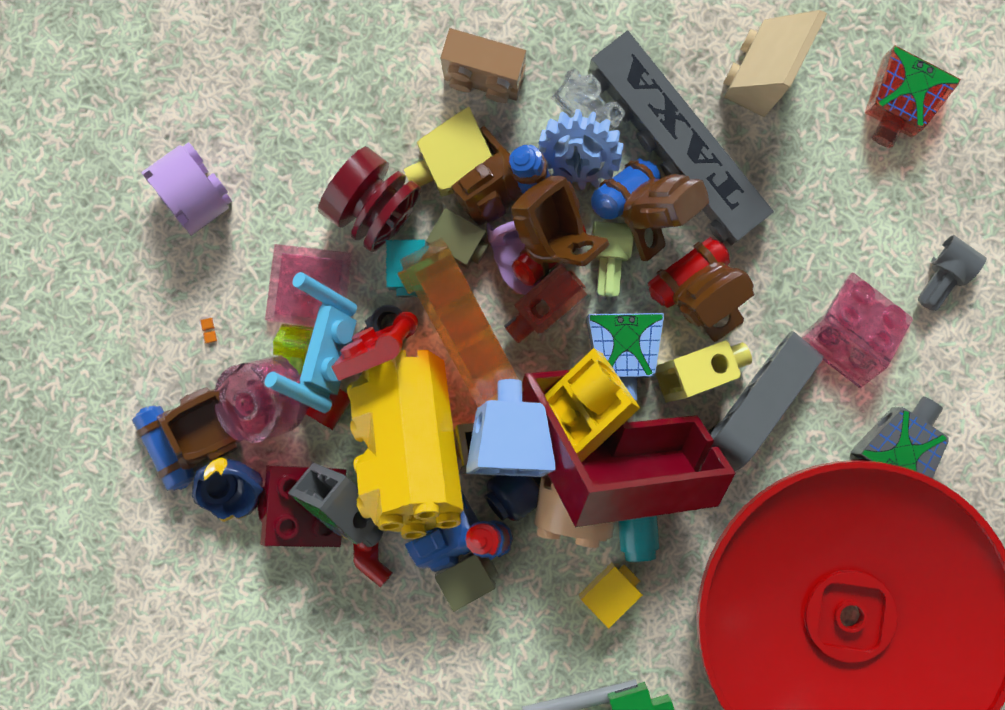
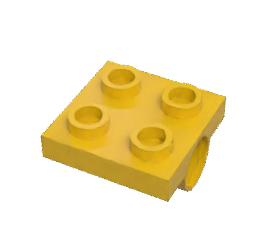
[545,348,640,462]

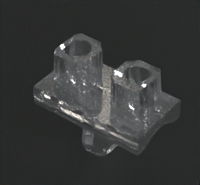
[551,68,625,131]

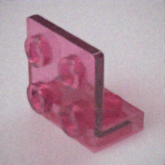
[802,273,913,389]

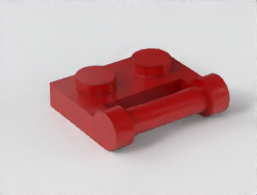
[331,312,419,381]

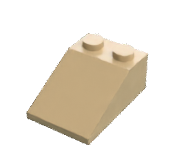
[723,10,827,118]

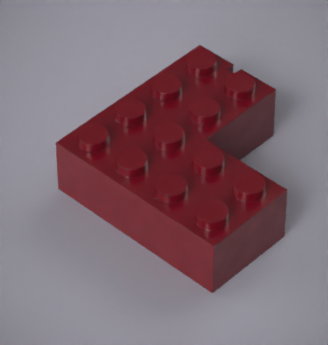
[522,370,736,528]

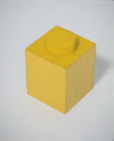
[579,562,643,629]

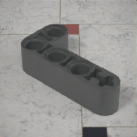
[704,331,824,471]

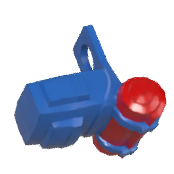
[405,490,513,572]

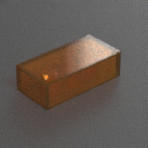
[398,237,524,407]

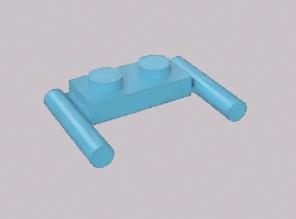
[265,272,357,413]

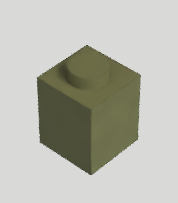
[426,208,489,269]
[435,553,498,612]

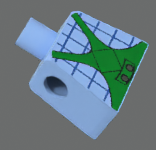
[586,313,664,401]

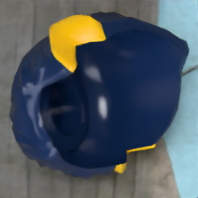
[192,457,263,522]

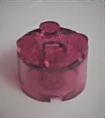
[215,356,310,443]

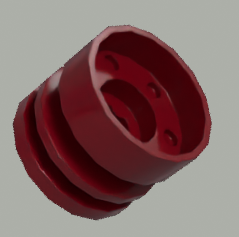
[318,146,422,252]

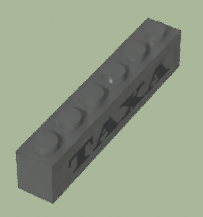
[589,30,774,246]

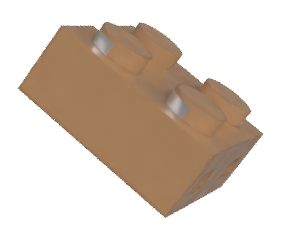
[440,28,526,103]

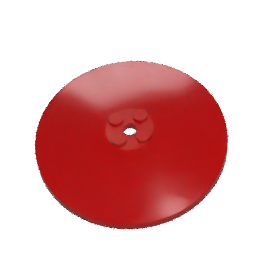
[696,460,1005,710]

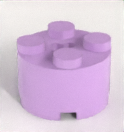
[141,142,232,236]

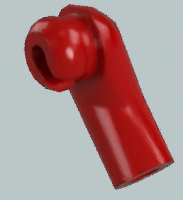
[353,542,393,588]

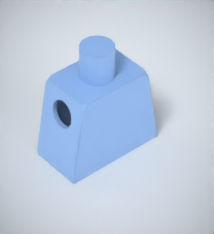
[466,379,555,477]

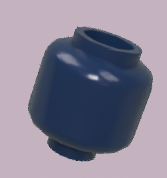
[484,475,541,522]

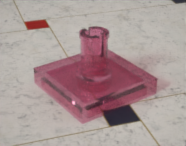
[265,244,352,327]

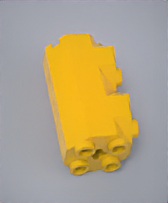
[347,350,463,539]

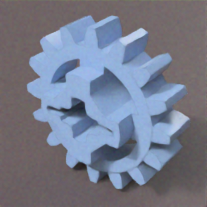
[538,109,624,190]

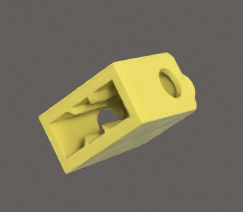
[404,107,492,197]
[655,340,752,403]

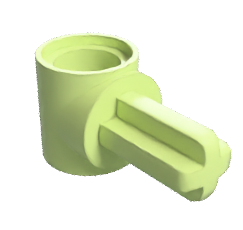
[591,221,633,297]

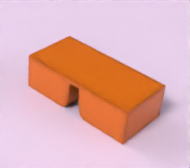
[200,318,217,343]

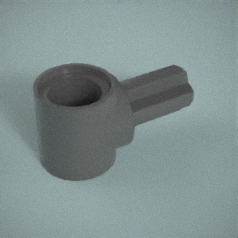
[918,235,987,311]

